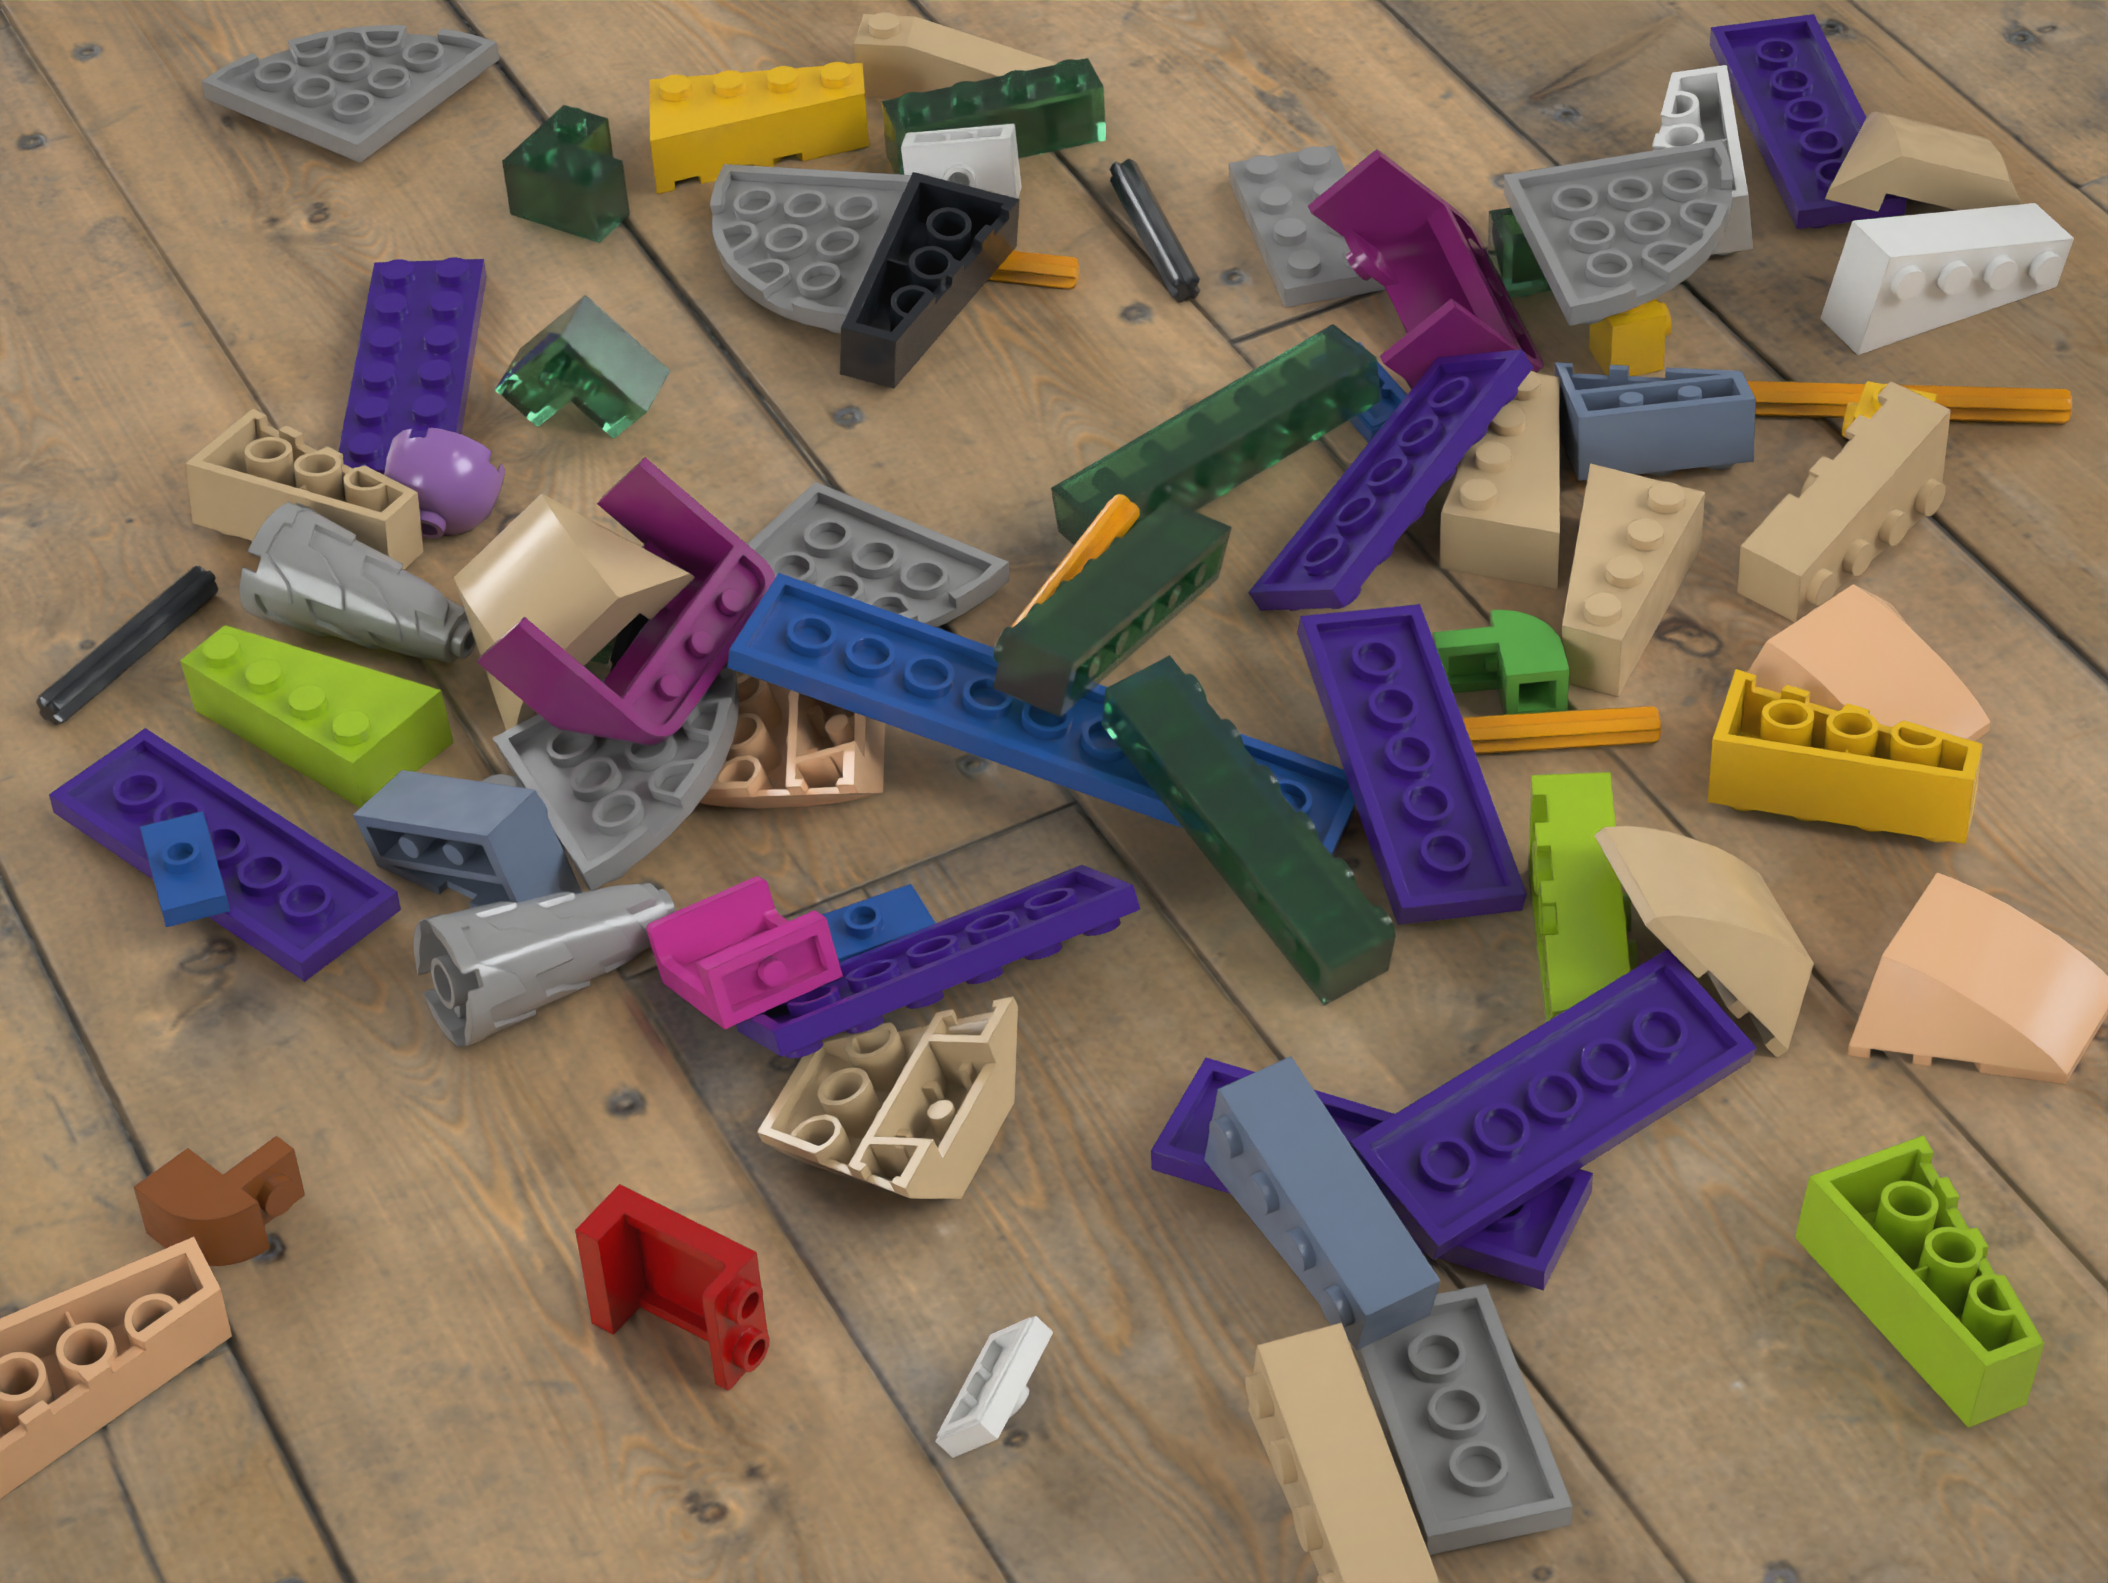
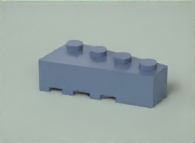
[1204,1056,1441,1350]

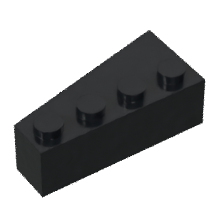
[840,172,1020,389]

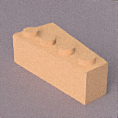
[0,1237,232,1499]

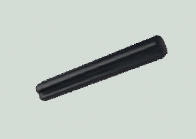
[1109,159,1200,302]
[36,566,219,725]

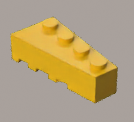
[649,62,869,194]
[1707,669,1983,844]

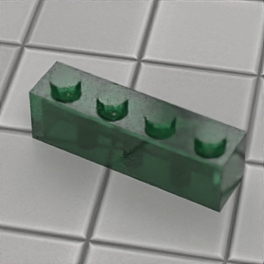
[881,58,1106,175]

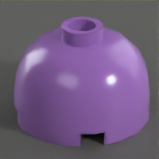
[384,428,505,539]

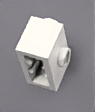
[901,124,1022,199]

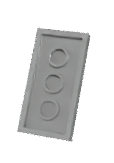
[1229,145,1386,307]
[1352,1284,1573,1555]

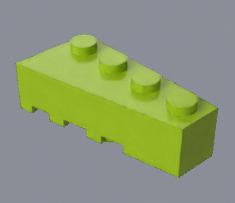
[180,625,454,808]
[1527,772,1638,1022]
[1795,1135,2045,1428]

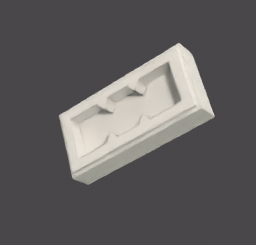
[935,1316,1053,1458]

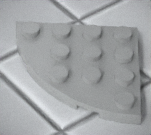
[201,25,499,163]
[1504,139,1733,326]
[710,164,911,333]
[747,482,1010,627]
[493,661,739,891]

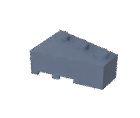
[1555,362,1756,481]
[353,770,582,908]

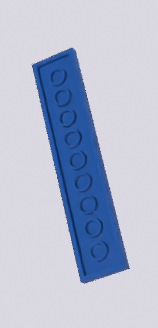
[727,573,1357,878]

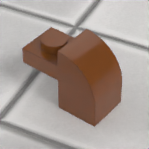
[134,1136,305,1266]

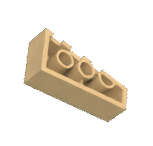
[1440,371,1560,589]
[1737,381,1951,622]
[185,409,423,570]
[1561,463,1705,697]
[1245,1323,1440,1583]

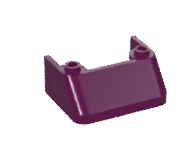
[1308,149,1544,390]
[477,457,775,745]

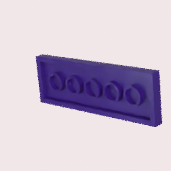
[1710,14,1907,229]
[338,257,487,475]
[1248,349,1533,611]
[1297,604,1527,925]
[49,728,401,982]
[736,865,1140,1059]
[1349,949,1757,1260]
[1151,1057,1593,1291]

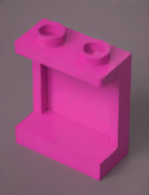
[646,876,843,1030]

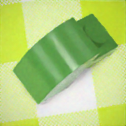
[1433,610,1569,715]

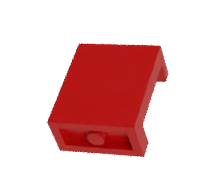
[575,1184,770,1390]

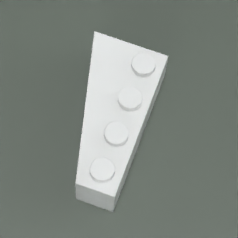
[1652,65,1753,255]
[1820,203,2074,355]

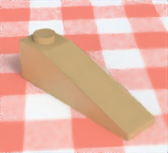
[854,12,1074,107]

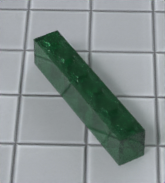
[1051,324,1381,567]
[993,500,1232,717]
[1102,655,1396,1006]

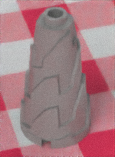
[240,502,476,663]
[413,883,676,1047]

